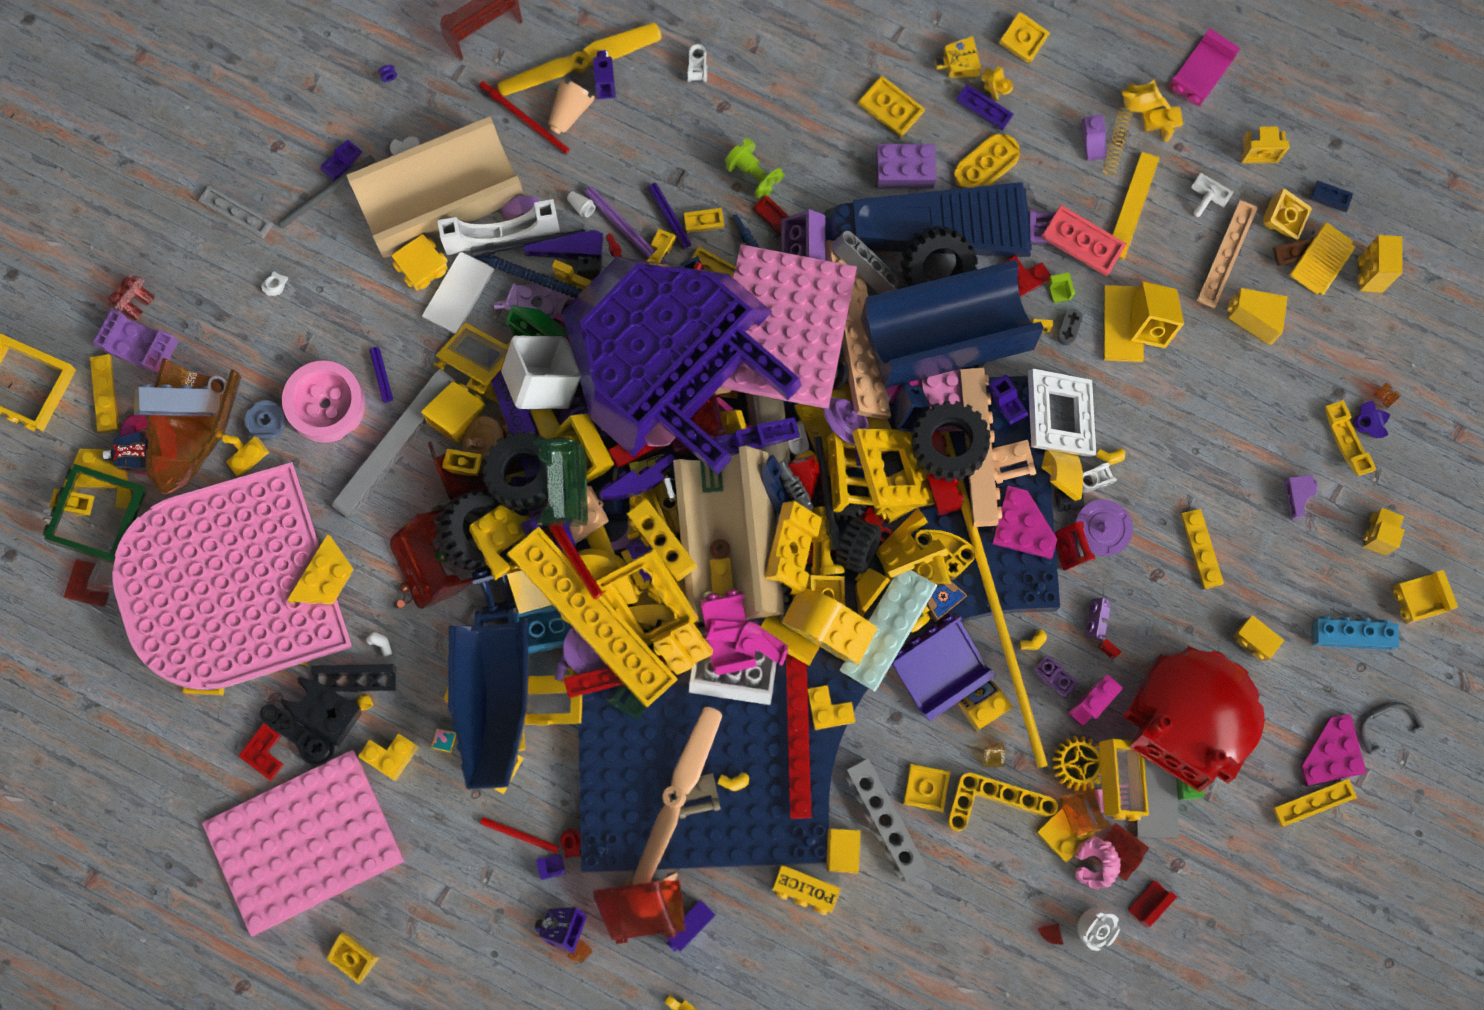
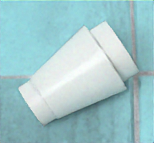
[567,191,596,217]

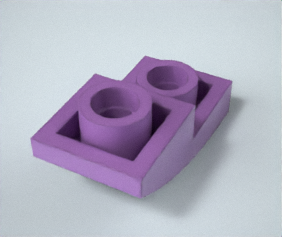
[1034,655,1079,699]

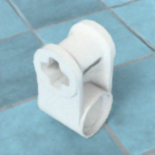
[688,44,707,83]
[1082,462,1117,493]

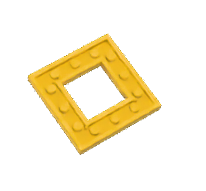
[852,429,935,508]

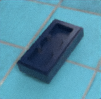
[1310,180,1353,212]

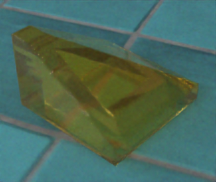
[984,742,1005,767]

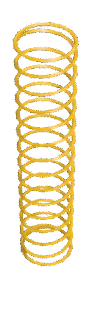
[1103,108,1132,175]

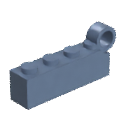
[133,376,227,417]

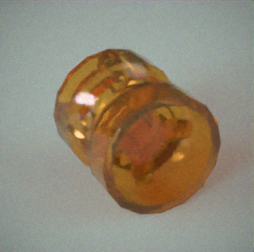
[1373,382,1401,409]

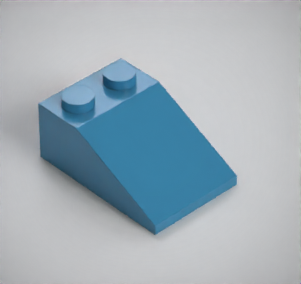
[517,606,571,655]

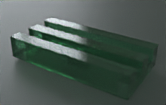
[700,460,723,493]

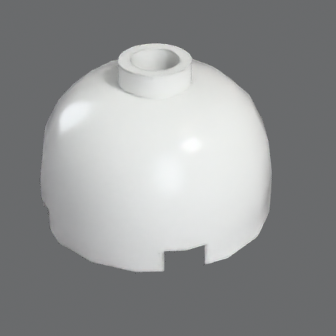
[1077,907,1120,951]

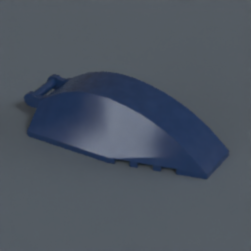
[448,608,528,790]

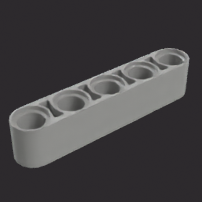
[832,231,909,294]

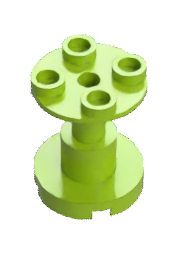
[723,138,785,198]

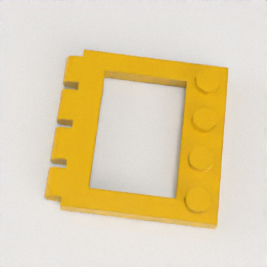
[596,549,699,646]

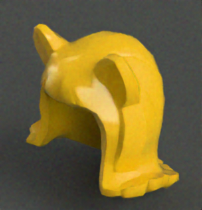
[1121,79,1171,113]

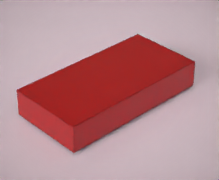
[753,195,789,235]

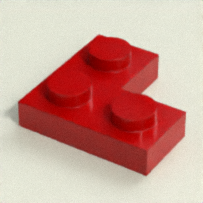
[1003,255,1051,298]
[238,723,284,781]

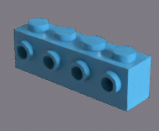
[1312,616,1399,650]

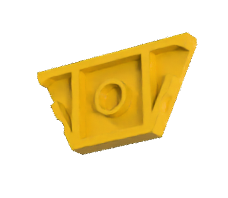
[287,534,354,605]

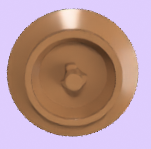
[462,416,504,474]

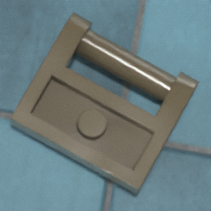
[675,773,721,819]

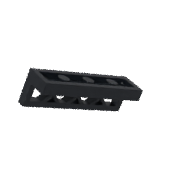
[311,664,396,692]

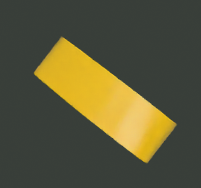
[914,530,976,580]

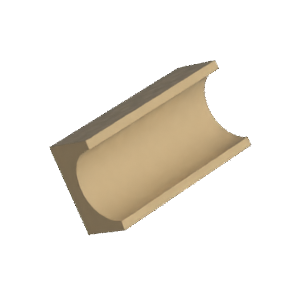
[346,116,524,259]
[673,446,785,624]

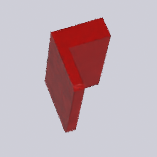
[1128,881,1177,927]

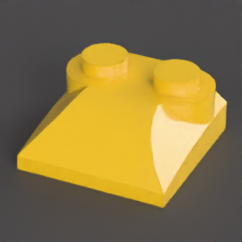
[1263,189,1312,241]

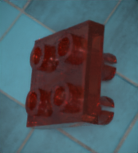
[107,275,155,320]

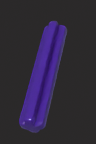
[369,347,393,403]

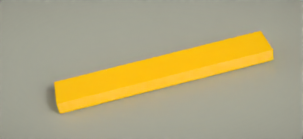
[1112,151,1160,260]

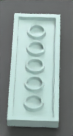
[840,570,938,691]

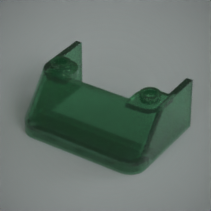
[533,438,588,526]

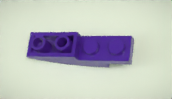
[599,454,676,500]

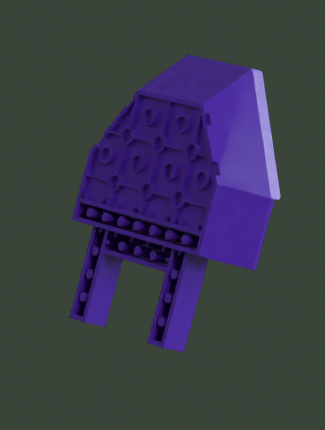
[562,257,802,475]

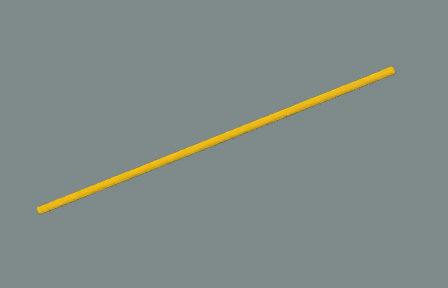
[940,431,1048,768]

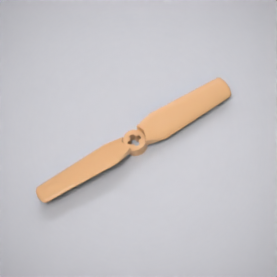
[632,707,722,890]

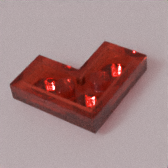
[64,559,111,608]

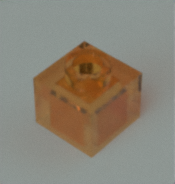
[567,937,594,964]

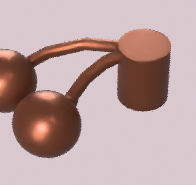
[394,582,420,609]

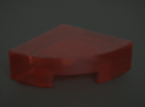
[1037,924,1063,945]

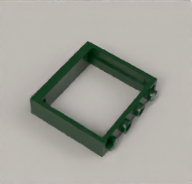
[43,464,147,564]

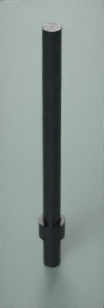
[470,229,585,256]
[814,436,839,550]

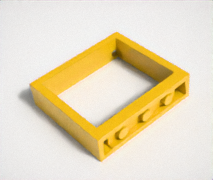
[0,334,76,432]

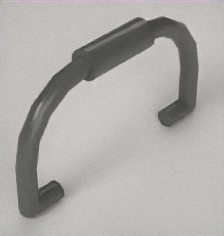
[1360,702,1424,754]

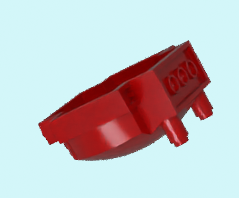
[1122,646,1266,792]

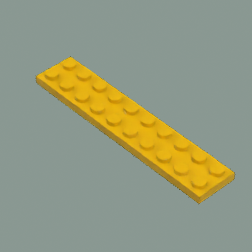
[507,527,678,708]

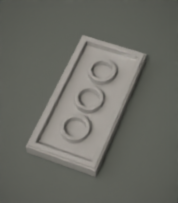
[1136,757,1179,838]

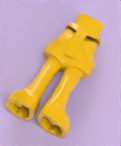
[811,506,844,576]

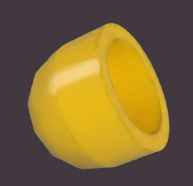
[356,694,373,711]

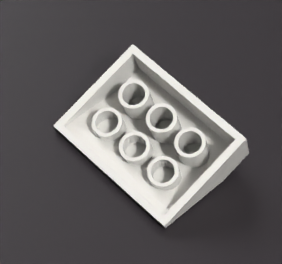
[689,627,777,705]

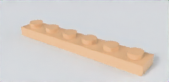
[1197,200,1258,308]

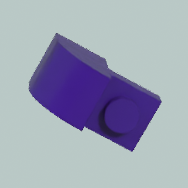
[989,374,1028,425]

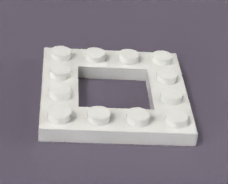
[1028,369,1096,457]

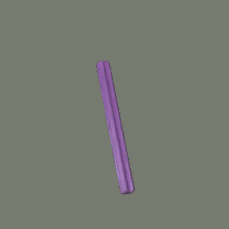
[585,186,667,264]

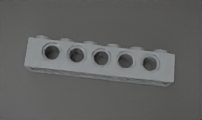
[844,759,927,881]

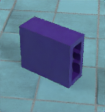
[665,900,716,952]

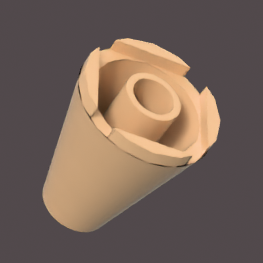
[548,79,595,134]

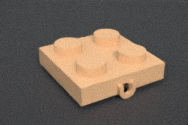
[558,486,609,542]

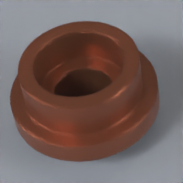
[710,539,730,559]

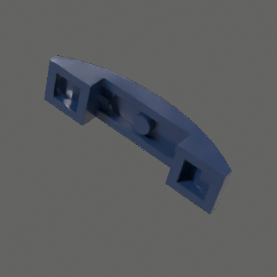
[762,455,791,515]

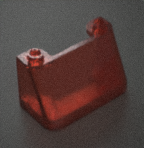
[593,880,685,944]

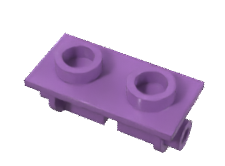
[1085,598,1111,640]

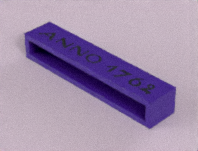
[491,370,540,482]

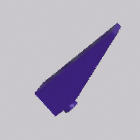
[524,230,604,260]

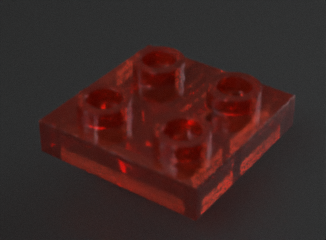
[1091,823,1150,881]

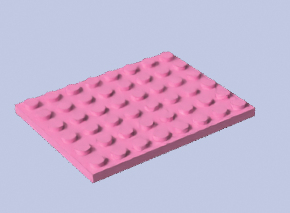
[719,244,857,409]
[202,750,405,936]

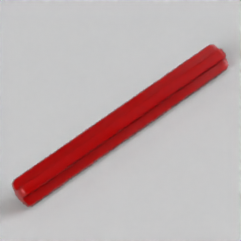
[544,513,603,599]

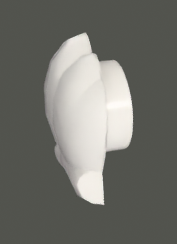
[261,271,288,296]

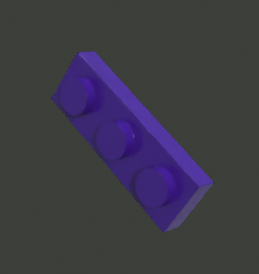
[956,84,1014,131]

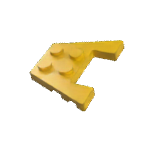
[63,449,132,509]
[469,505,554,580]
[876,508,949,578]

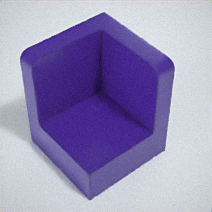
[536,854,566,881]

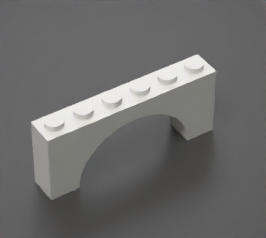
[437,199,560,255]

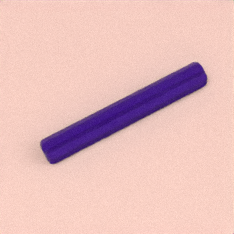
[648,183,691,250]

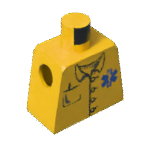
[935,36,981,78]

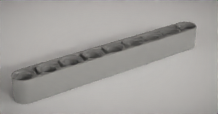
[332,369,457,518]

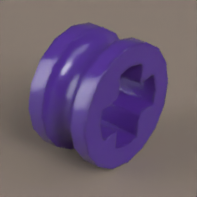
[378,65,398,82]

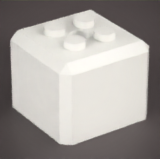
[501,336,581,409]

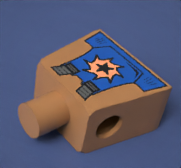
[927,582,967,623]

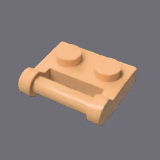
[993,440,1036,484]

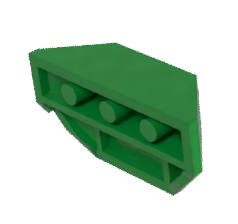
[505,305,568,338]

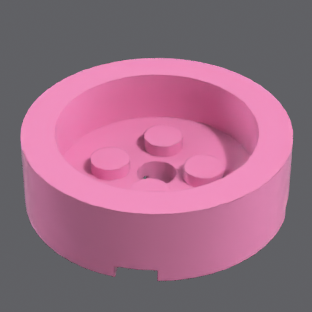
[282,361,365,443]

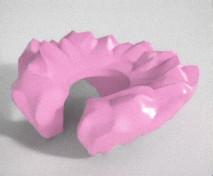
[1075,836,1121,890]

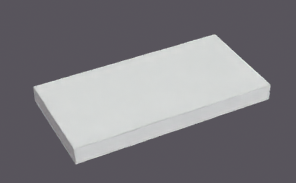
[422,251,495,334]

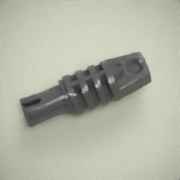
[779,460,813,511]

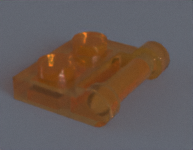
[1059,788,1109,837]

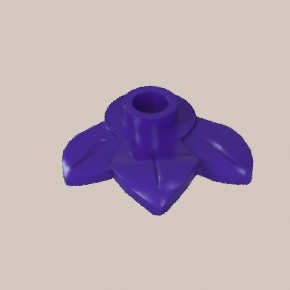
[1353,401,1390,438]

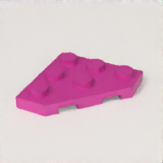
[993,486,1057,559]
[1301,714,1367,786]

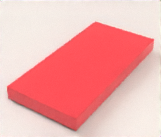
[1041,205,1126,277]

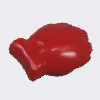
[560,828,581,858]

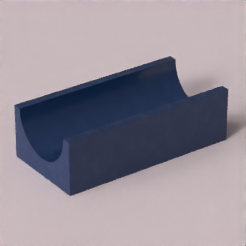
[861,260,1044,388]

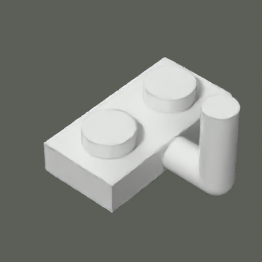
[1191,173,1233,217]

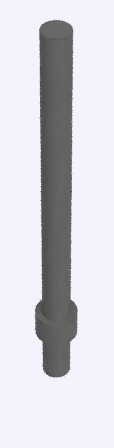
[278,154,375,228]

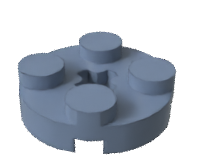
[245,400,286,440]

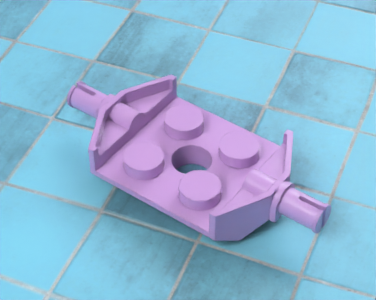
[494,279,575,319]

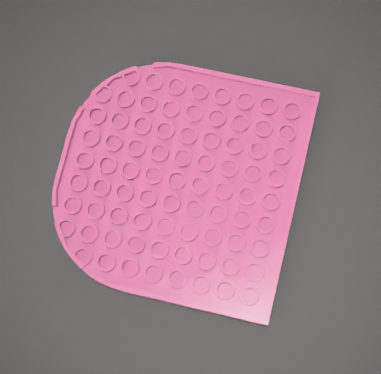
[112,462,352,690]

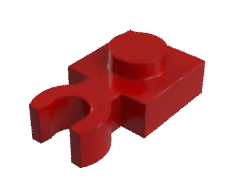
[859,507,892,543]

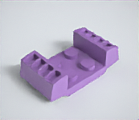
[93,309,179,376]

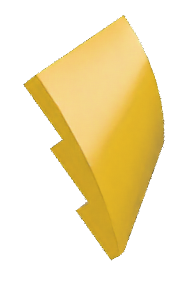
[1041,450,1083,501]

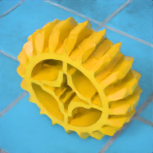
[1052,736,1101,791]

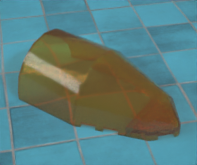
[146,358,241,495]

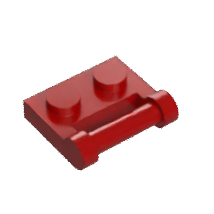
[1055,521,1095,571]

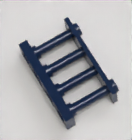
[471,562,518,623]

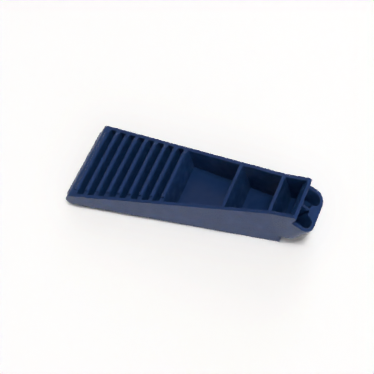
[824,182,1032,257]

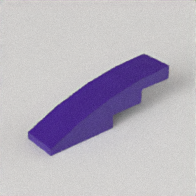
[713,418,800,456]

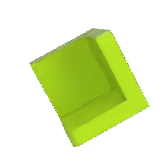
[1047,272,1075,303]

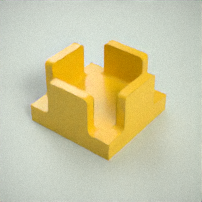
[1241,126,1290,163]

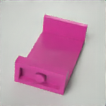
[1169,28,1241,107]
[700,589,757,675]
[1067,674,1123,727]

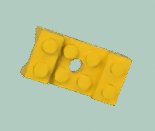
[765,501,822,595]

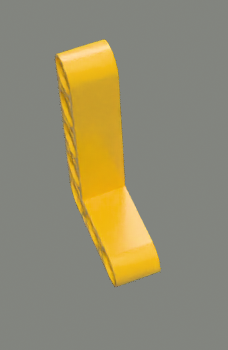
[947,773,1058,832]

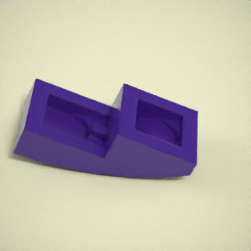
[321,140,362,181]

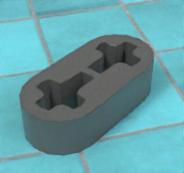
[1057,309,1082,346]

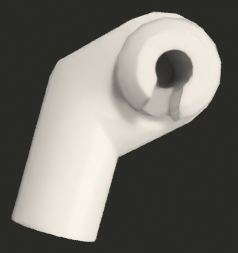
[366,632,393,657]

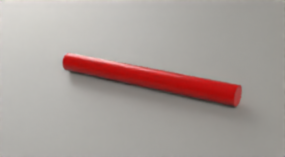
[480,817,559,854]

